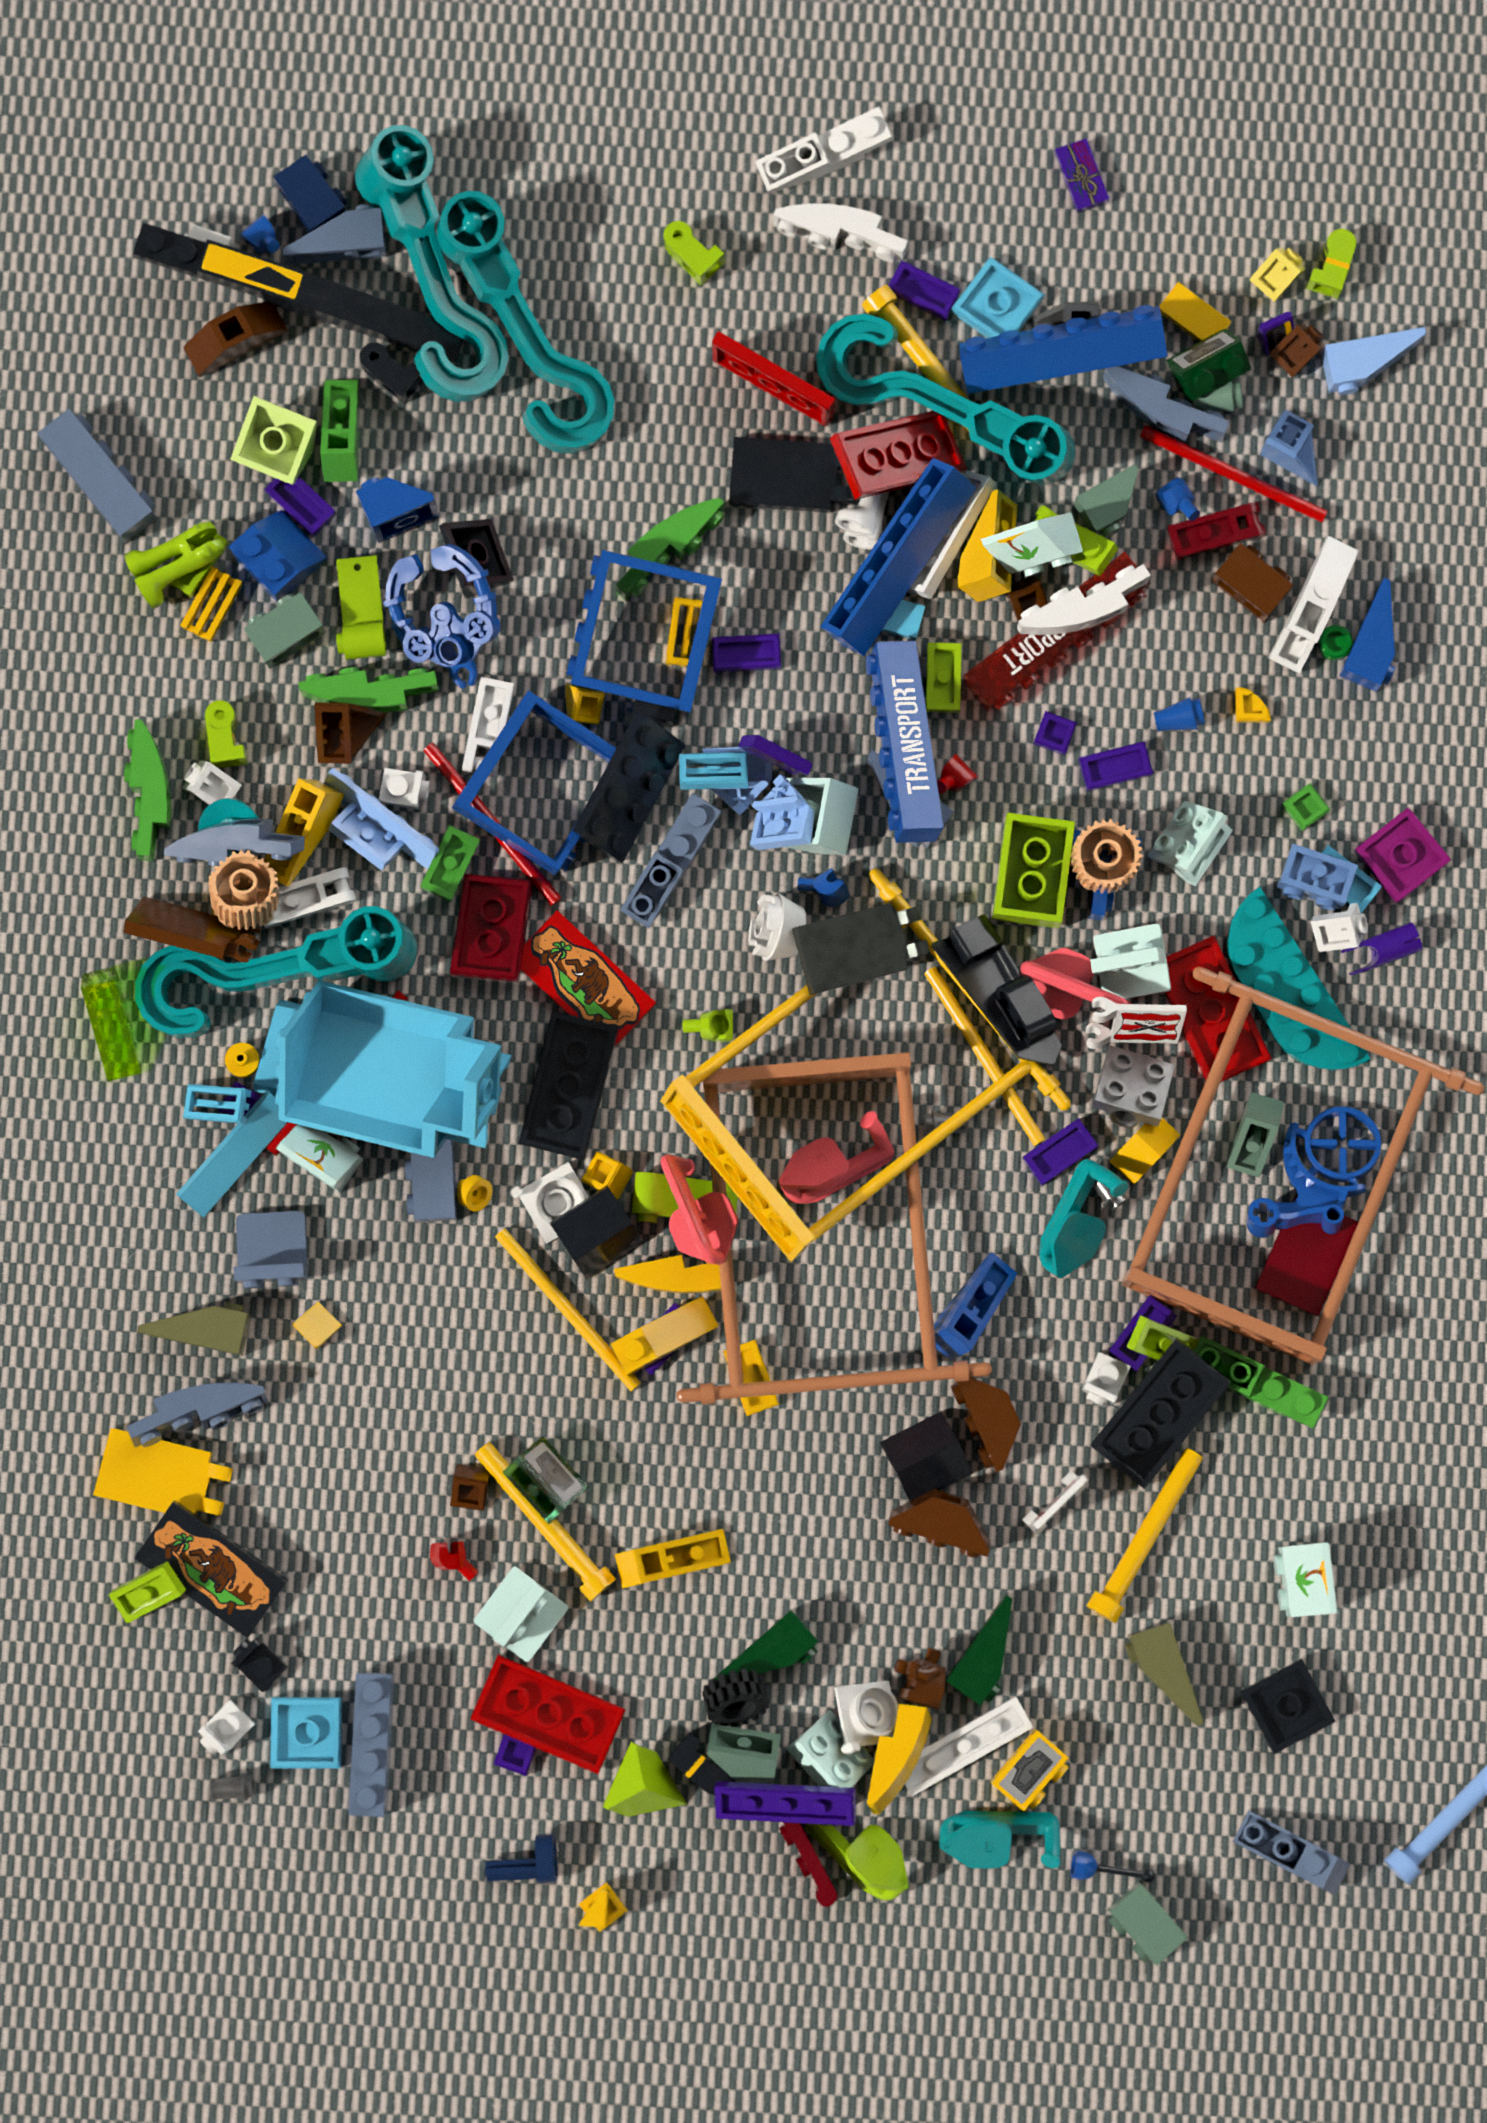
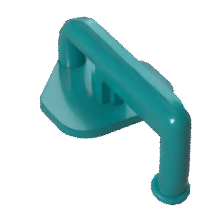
[1039,1159,1129,1278]
[939,1811,1061,1869]

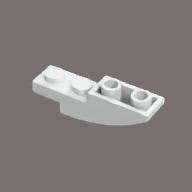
[755,107,894,193]
[773,203,908,262]
[1268,536,1358,673]
[1017,564,1151,635]

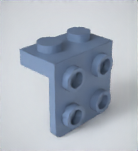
[234,1211,308,1289]

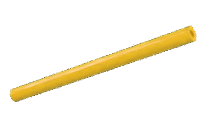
[924,967,1046,1146]
[495,1228,641,1392]

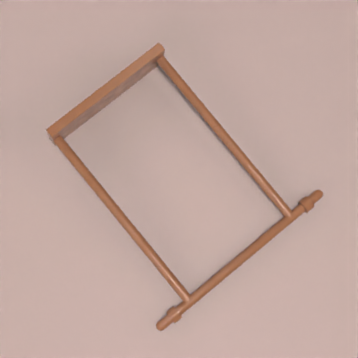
[1121,967,1485,1365]
[676,1052,992,1405]

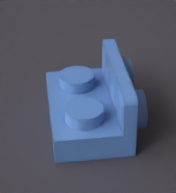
[1276,844,1358,911]

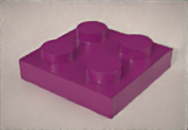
[1354,807,1451,904]

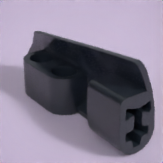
[931,914,1062,1066]

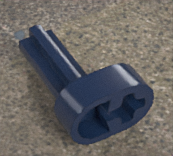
[485,1834,558,1884]

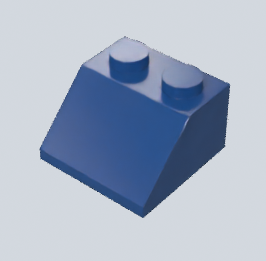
[356,477,440,544]
[228,510,328,602]

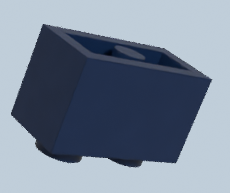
[273,154,348,233]

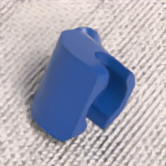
[239,214,280,254]
[1155,477,1200,521]
[798,868,850,907]

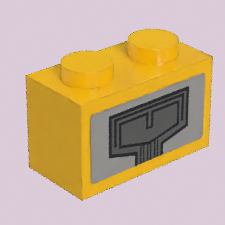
[990,1729,1069,1812]

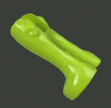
[124,521,225,609]

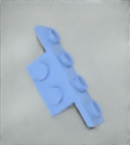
[324,768,439,871]

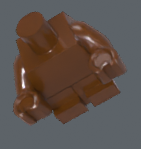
[894,1648,945,1710]

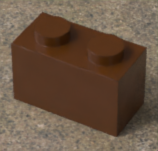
[1212,542,1293,623]

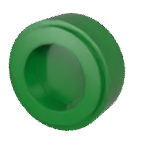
[1317,625,1353,661]

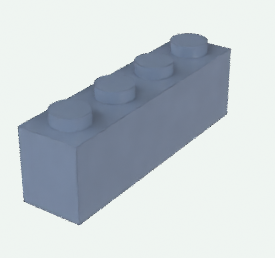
[37,409,157,544]
[405,1139,458,1223]
[348,1672,395,1817]

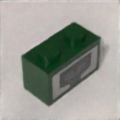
[1167,328,1252,401]

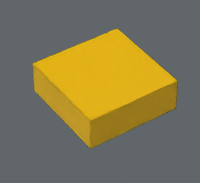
[579,1882,628,1932]

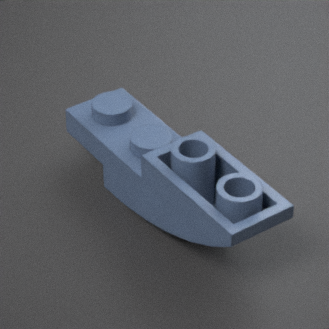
[1102,364,1230,443]
[620,793,722,928]
[164,818,305,866]
[126,1383,268,1448]

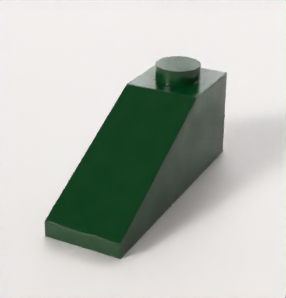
[945,1595,1012,1706]
[713,1610,819,1680]

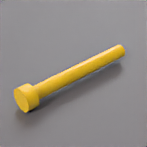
[861,285,969,431]
[474,1441,617,1602]
[1086,1448,1204,1624]

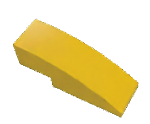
[614,1255,721,1294]
[867,1704,932,1815]

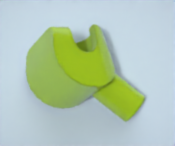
[682,1008,733,1042]

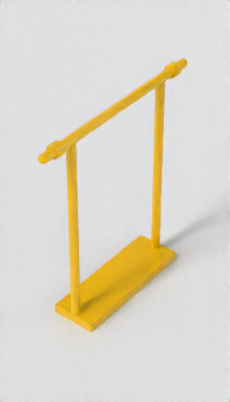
[660,868,1071,1262]

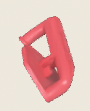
[1020,948,1132,1020]
[779,1111,895,1204]
[660,1154,738,1265]

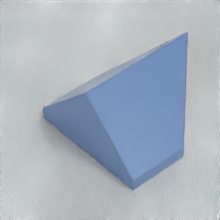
[1259,409,1318,487]

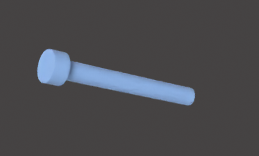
[1384,1765,1487,1885]

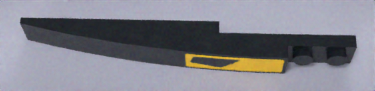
[132,223,464,364]

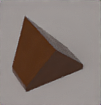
[314,702,387,764]

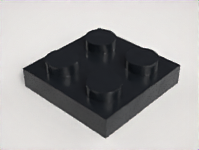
[1239,1659,1335,1754]

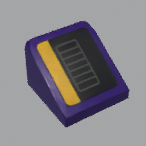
[1256,311,1294,355]

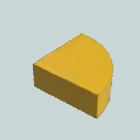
[1235,687,1271,723]

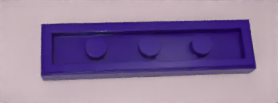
[714,1781,857,1826]

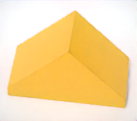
[1109,1118,1181,1185]

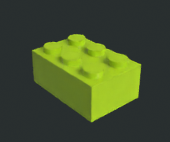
[992,813,1075,929]

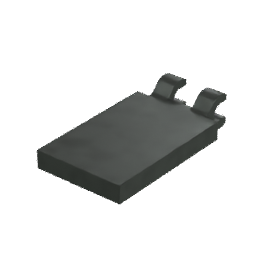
[792,903,930,995]

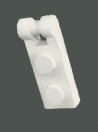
[462,677,515,777]
[264,868,357,929]

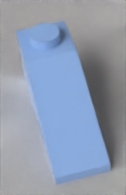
[1321,327,1426,395]

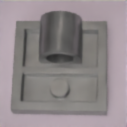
[1092,1045,1175,1128]

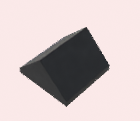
[439,519,514,599]
[550,1185,644,1280]
[879,1411,972,1502]

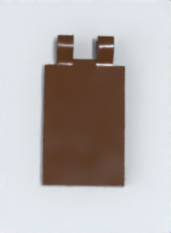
[123,896,264,963]

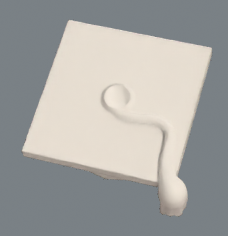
[510,1162,589,1244]
[834,1681,899,1754]

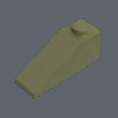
[137,1302,252,1356]
[1124,1622,1204,1726]

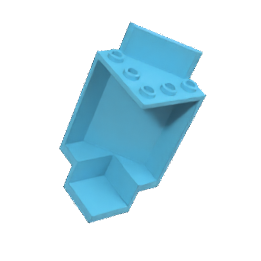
[253,980,512,1158]

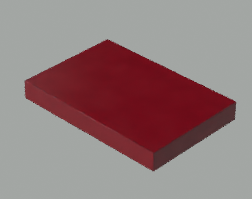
[450,874,533,982]
[1254,1194,1358,1317]

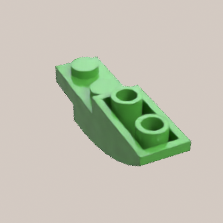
[615,498,725,602]
[298,667,439,713]
[124,719,172,861]
[1194,1336,1329,1430]

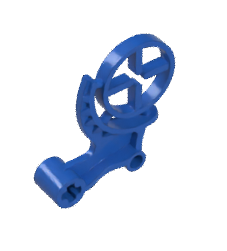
[1246,1107,1381,1238]

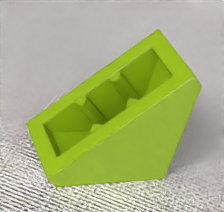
[602,1742,687,1817]

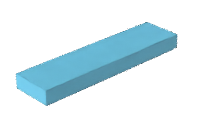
[176,1090,287,1218]

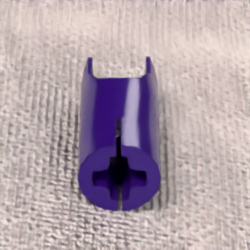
[1341,922,1423,975]

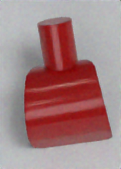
[937,754,978,794]
[430,1541,478,1581]

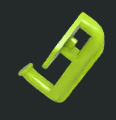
[804,1823,909,1900]

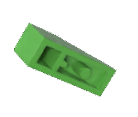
[320,379,359,482]

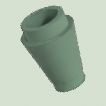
[1194,380,1243,412]

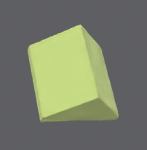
[230,396,317,485]

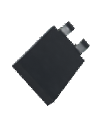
[729,436,854,513]

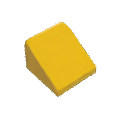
[565,683,605,725]
[581,1151,633,1200]
[292,1301,343,1350]
[579,1889,610,1928]

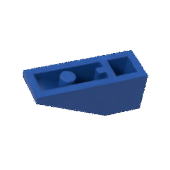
[1339,578,1396,692]
[934,1252,1018,1361]

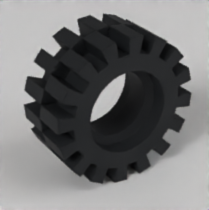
[702,1669,770,1727]

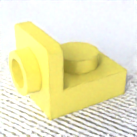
[1249,247,1306,302]

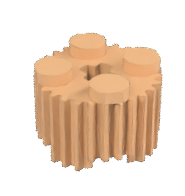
[1070,819,1143,894]
[208,850,279,930]

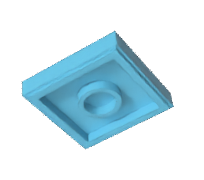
[951,256,1045,338]
[270,1697,342,1769]

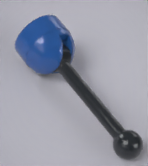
[1070,1850,1156,1883]

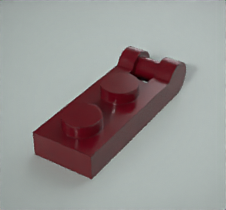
[1167,502,1267,561]
[779,1822,837,1907]

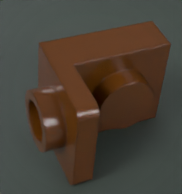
[1269,324,1325,378]

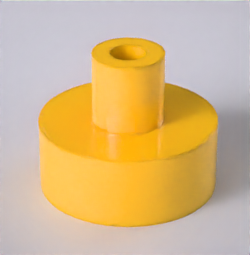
[225,1043,260,1078]
[457,1175,493,1212]

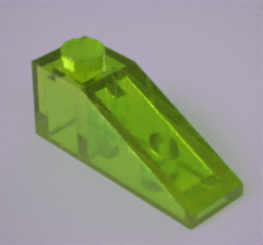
[81,966,141,1081]

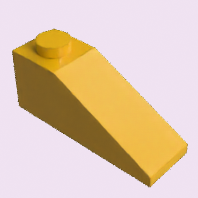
[958,489,1018,602]
[264,778,344,886]
[611,1296,719,1376]
[615,1529,731,1588]

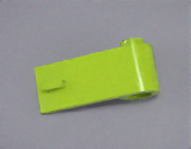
[336,555,387,660]
[631,1172,738,1223]

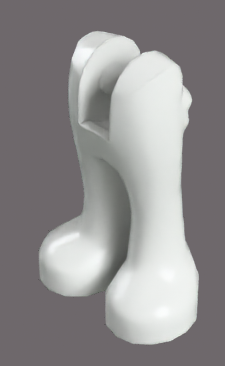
[835,492,890,550]

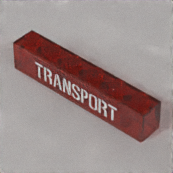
[963,552,1150,712]

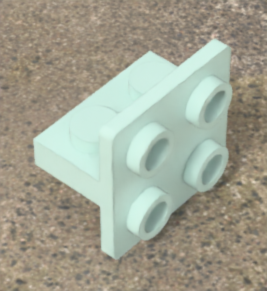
[1148,801,1233,886]
[1090,924,1171,999]
[474,1567,569,1662]
[786,1710,875,1788]

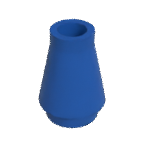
[1154,697,1205,732]

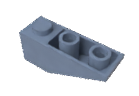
[1233,1810,1350,1895]

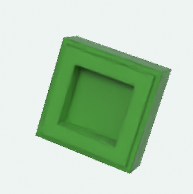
[1282,783,1331,831]

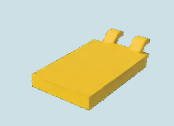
[93,1428,234,1516]

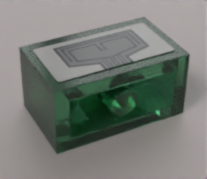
[503,1436,589,1524]

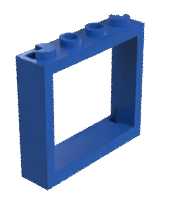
[566,549,722,712]
[452,690,617,875]

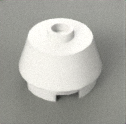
[748,894,806,961]

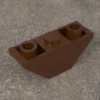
[183,302,288,378]
[951,1377,1021,1473]
[888,1489,991,1558]

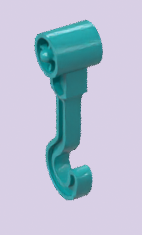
[355,125,508,402]
[435,190,614,454]
[816,313,1076,485]
[135,906,417,1038]

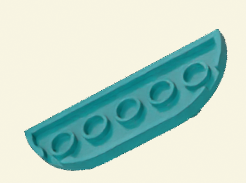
[1227,887,1371,1071]

